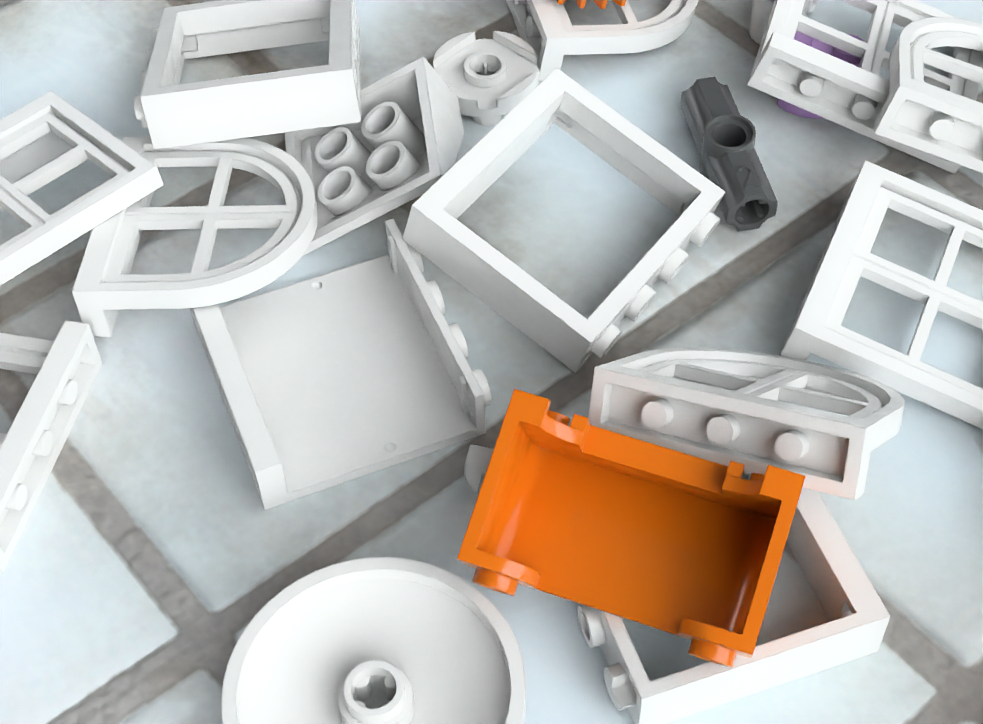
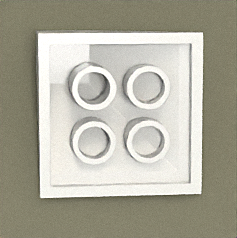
[285,56,464,256]

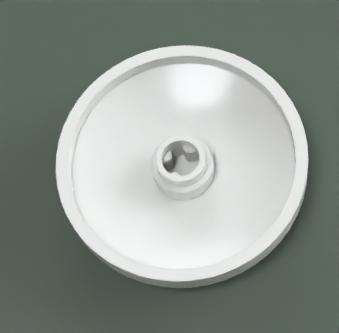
[221,557,526,724]

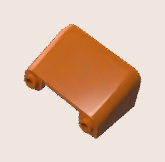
[457,389,806,668]

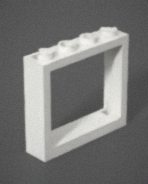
[134,0,361,150]
[402,68,725,373]
[577,475,890,724]

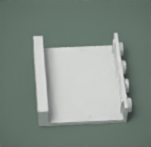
[190,218,492,510]

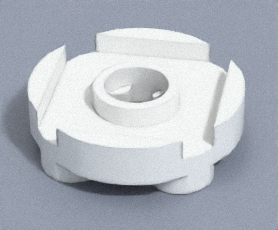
[433,31,539,126]

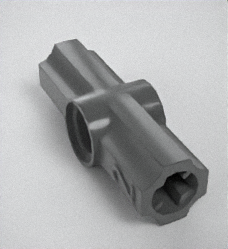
[680,77,778,231]

